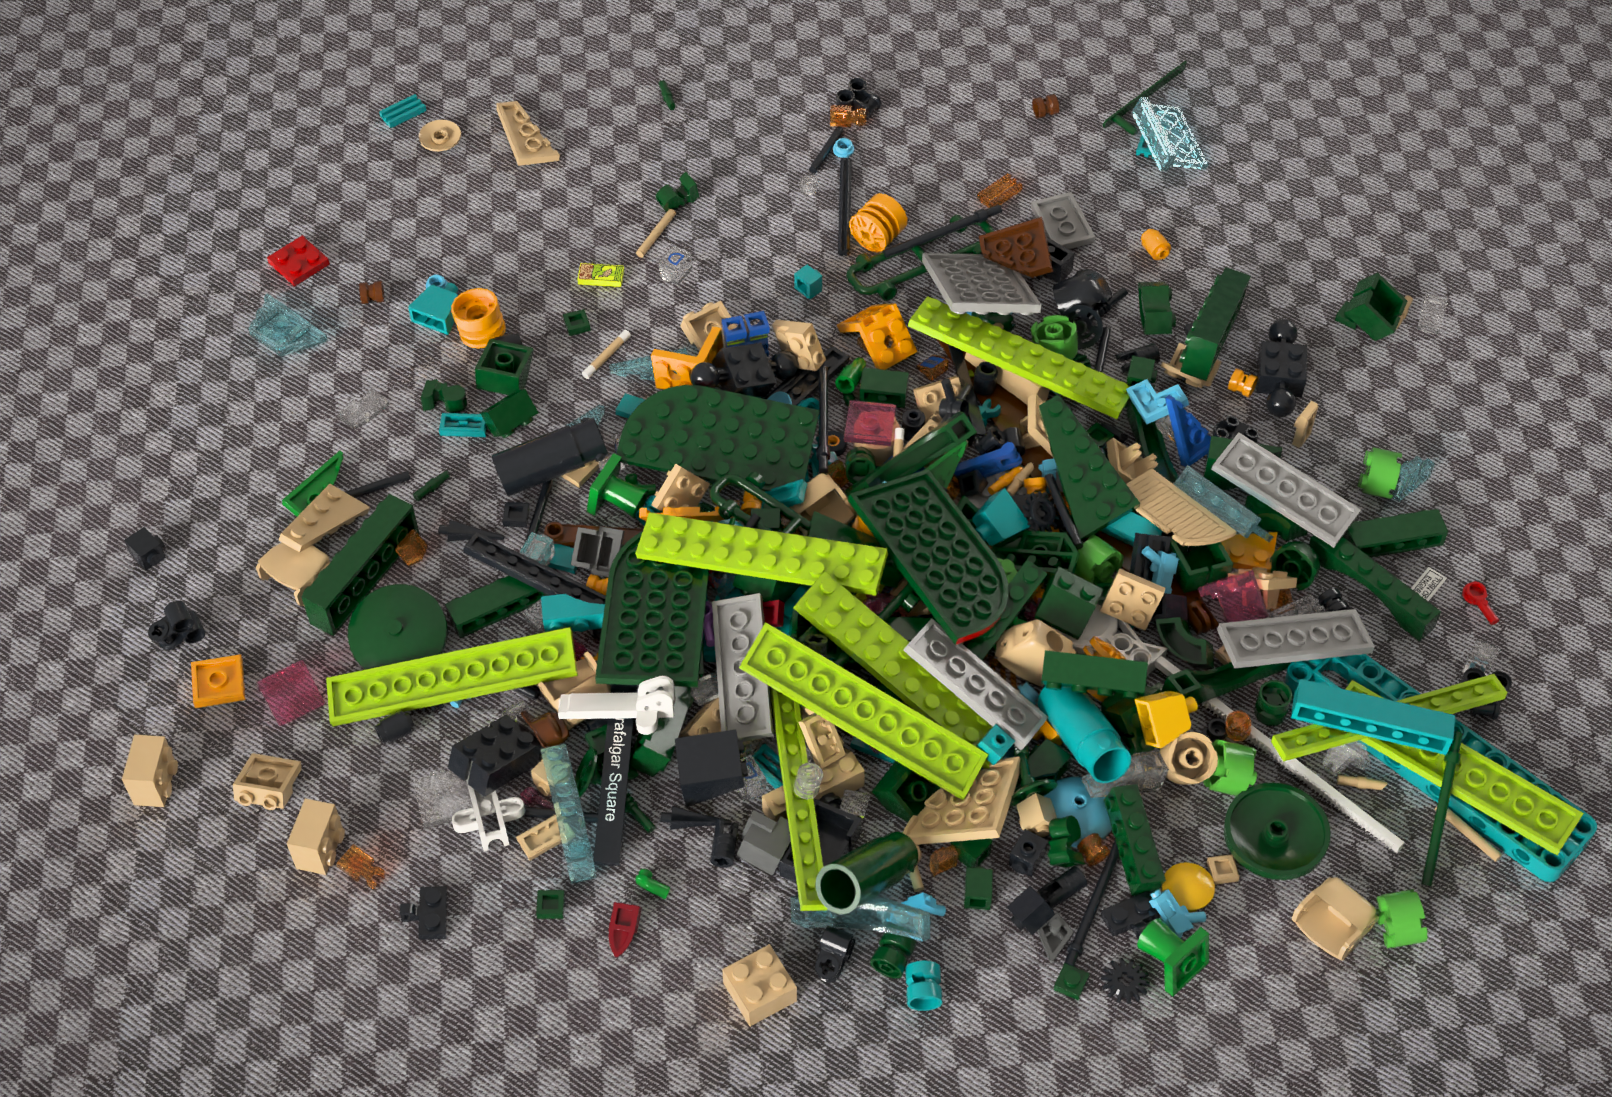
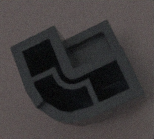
[1053,269,1112,319]

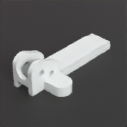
[558,676,676,735]
[452,761,525,852]

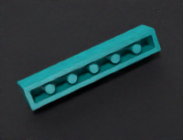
[1291,679,1455,755]

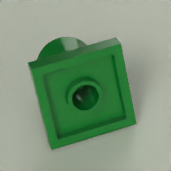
[586,453,649,519]
[1137,918,1209,997]

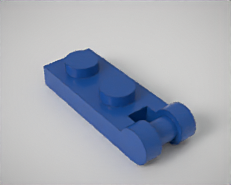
[954,442,1022,479]

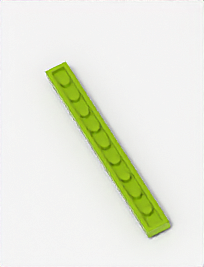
[1271,674,1508,762]
[770,687,827,911]

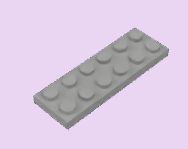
[1211,432,1361,547]
[712,593,774,741]
[1217,609,1375,668]
[903,618,1048,750]

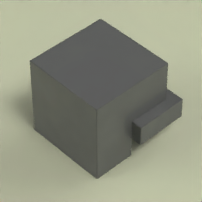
[571,526,625,577]
[736,810,791,876]

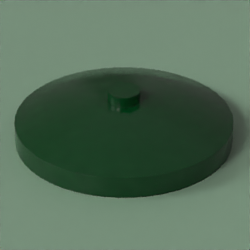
[348,584,448,670]
[1224,783,1331,880]

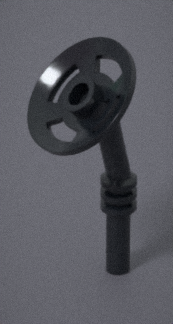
[1061,288,1128,349]

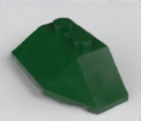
[991,530,1080,584]

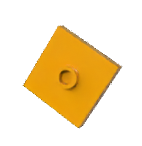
[191,654,245,708]

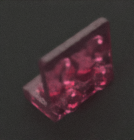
[1198,570,1268,623]
[255,659,325,726]

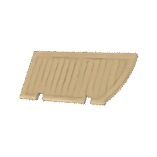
[1126,468,1237,546]

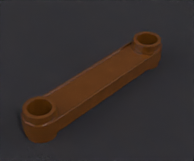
[544,522,643,548]

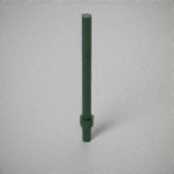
[1421,731,1463,887]

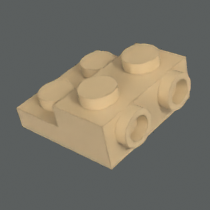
[680,301,737,352]
[772,320,826,371]
[233,753,301,810]

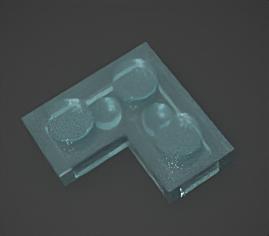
[1392,456,1435,502]

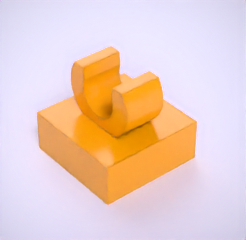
[1032,720,1063,746]

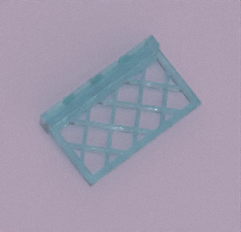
[1132,97,1208,171]
[1173,465,1273,543]

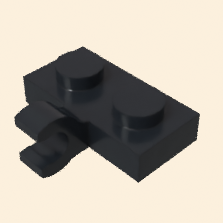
[400,886,447,940]
[1100,891,1160,940]

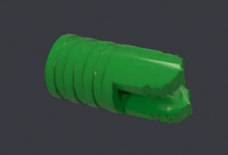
[835,357,866,394]

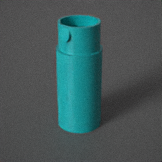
[1038,686,1131,783]

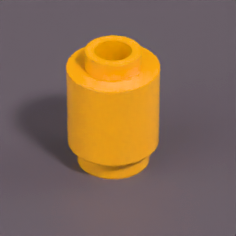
[1141,229,1171,260]

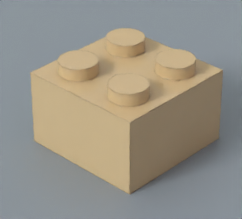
[122,735,178,807]
[287,798,345,875]
[722,944,797,1026]

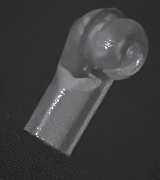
[501,699,528,722]

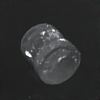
[794,763,823,799]

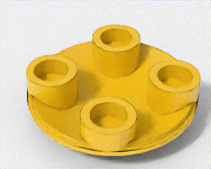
[1161,862,1215,913]

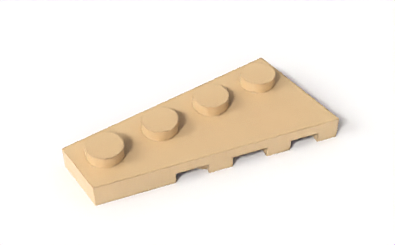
[496,101,560,166]
[279,484,370,552]

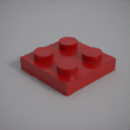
[267,235,330,287]

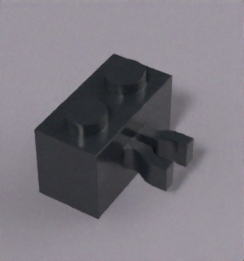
[1036,237,1075,283]

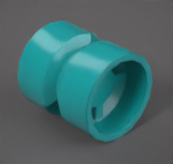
[905,961,943,1011]

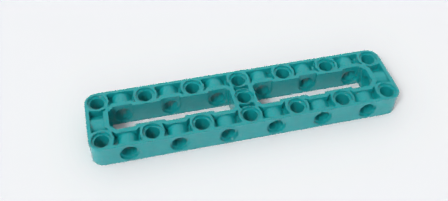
[1284,654,1597,882]

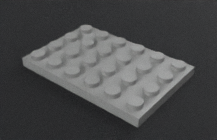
[922,253,1041,315]

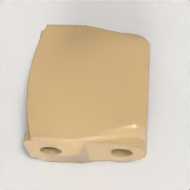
[789,473,857,536]
[256,542,331,606]
[995,620,1076,686]
[538,651,611,730]
[1292,877,1379,961]

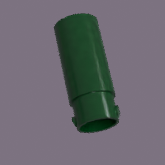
[815,832,918,914]

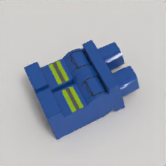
[721,311,770,357]

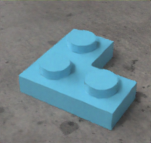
[1126,379,1189,424]

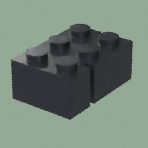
[448,715,542,797]
[779,798,861,883]

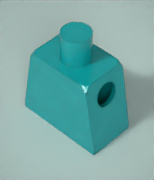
[408,283,459,335]
[972,488,1031,546]

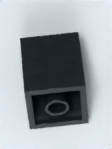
[675,729,748,807]

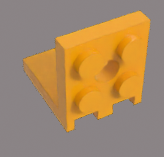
[837,303,918,370]
[651,327,724,390]

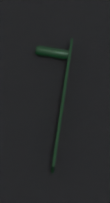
[1103,61,1187,135]

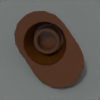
[521,711,569,757]

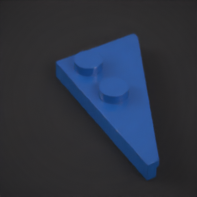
[1165,395,1211,468]

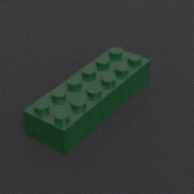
[1179,267,1251,381]
[301,494,420,636]

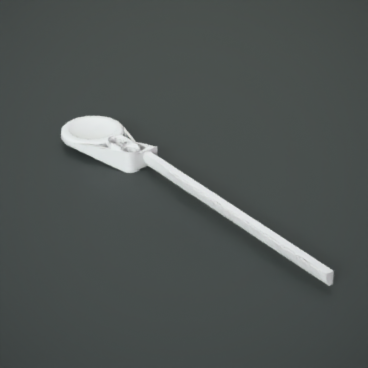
[1048,604,1404,853]

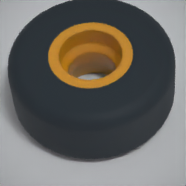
[828,431,847,457]

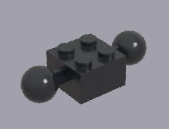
[1256,319,1307,417]
[690,343,799,397]

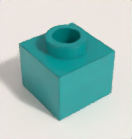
[794,264,823,300]
[976,724,1015,765]

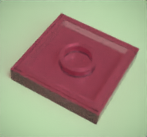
[844,400,896,446]

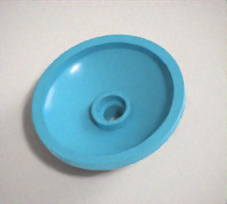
[1044,777,1112,847]

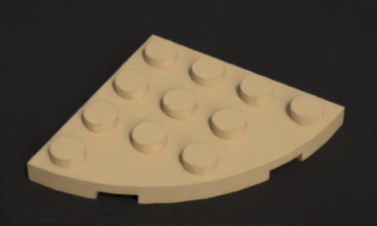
[903,756,1021,845]

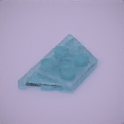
[248,293,328,357]

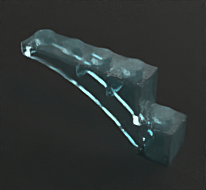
[540,744,597,884]
[790,895,930,942]

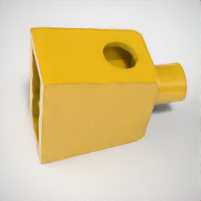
[1134,691,1198,748]

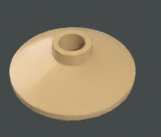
[419,120,461,151]

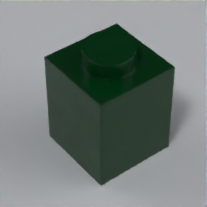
[964,866,993,910]

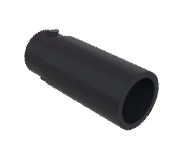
[492,417,609,497]

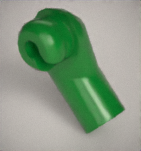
[625,473,656,496]
[635,868,671,899]

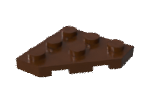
[979,217,1053,278]

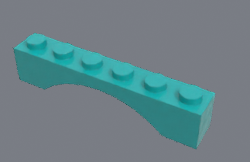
[541,594,605,632]

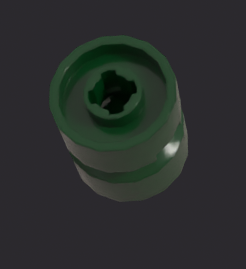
[845,447,876,484]
[1254,680,1292,726]
[870,927,917,978]

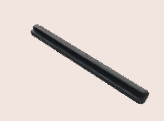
[838,157,852,256]

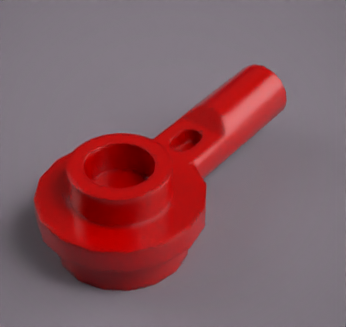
[1462,581,1499,625]

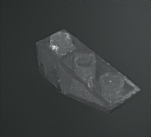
[1081,751,1169,798]

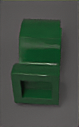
[655,172,700,212]
[421,379,467,413]
[1047,815,1085,868]

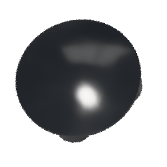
[1213,416,1259,443]

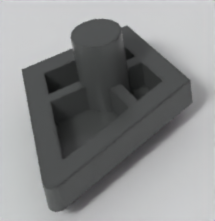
[1037,912,1074,963]

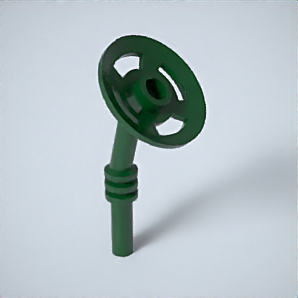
[1010,744,1058,806]
[572,748,656,833]

